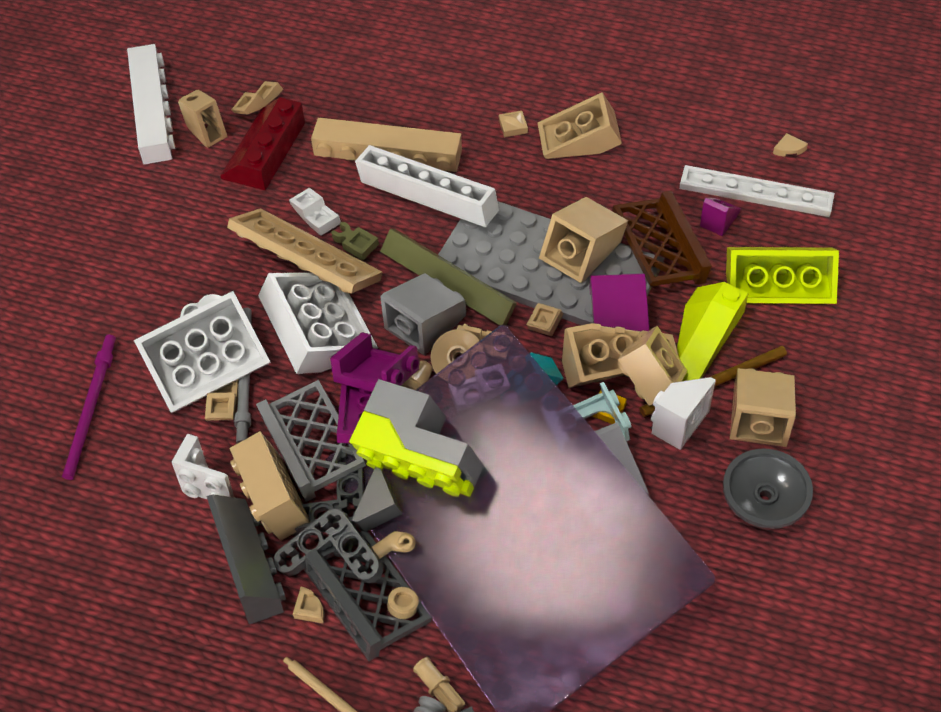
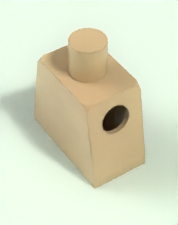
[178,90,227,148]

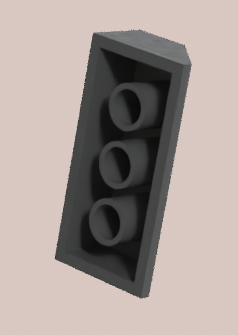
[206,494,286,625]

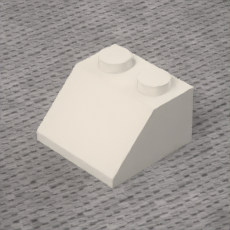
[651,377,716,450]

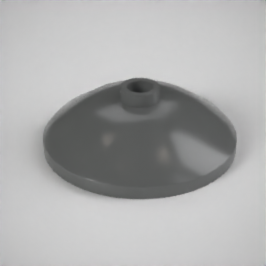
[723,449,813,529]

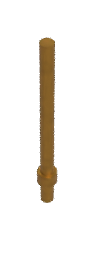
[639,346,787,417]

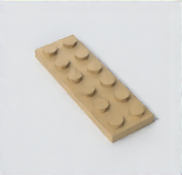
[227,208,383,294]

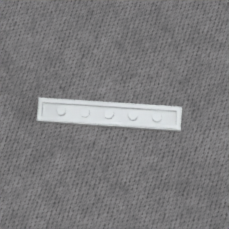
[679,165,834,217]

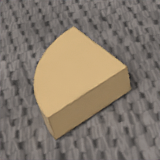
[773,133,808,157]
[293,587,324,623]

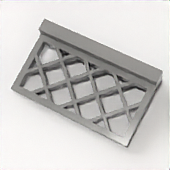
[256,380,366,502]

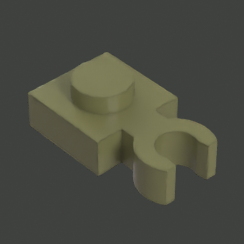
[331,222,379,261]

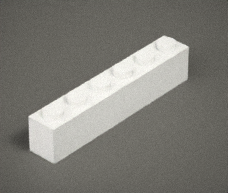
[127,44,175,165]
[355,145,499,227]

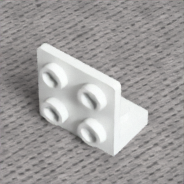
[172,434,235,499]

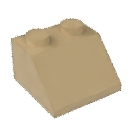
[618,326,687,406]

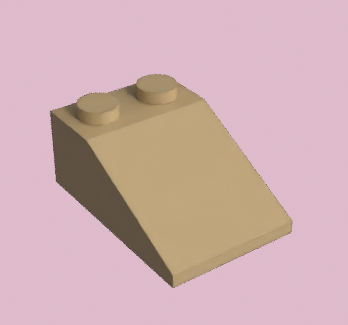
[538,92,622,159]

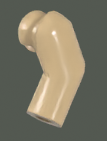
[371,531,416,559]

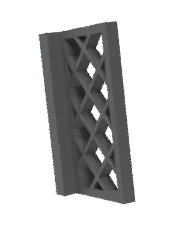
[304,531,432,661]

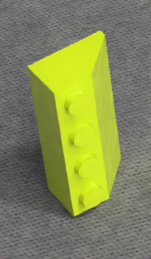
[726,247,839,304]

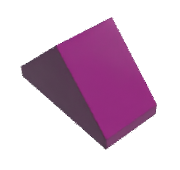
[700,198,741,237]

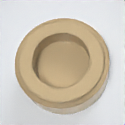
[387,587,419,619]

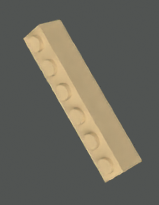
[311,118,462,172]

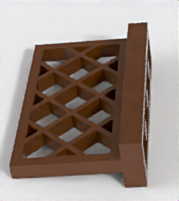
[612,191,712,287]

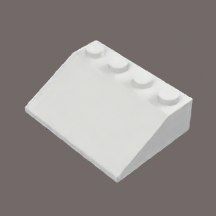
[258,273,378,374]
[134,291,271,413]

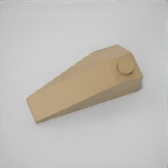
[562,323,679,388]

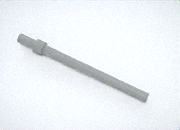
[234,308,252,444]

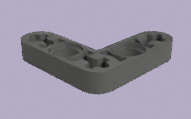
[292,452,365,536]
[274,509,383,583]

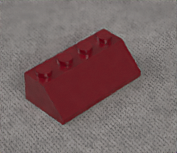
[220,97,305,191]

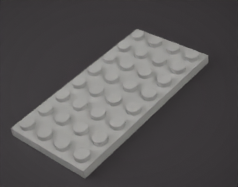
[438,201,664,325]

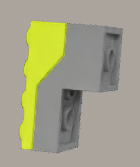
[349,379,484,497]

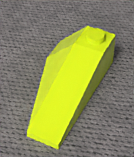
[677,282,749,381]

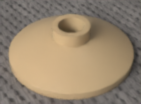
[431,329,485,383]

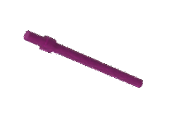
[62,334,116,480]

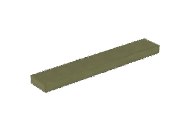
[380,228,517,327]

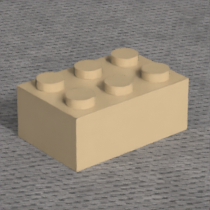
[230,431,310,541]

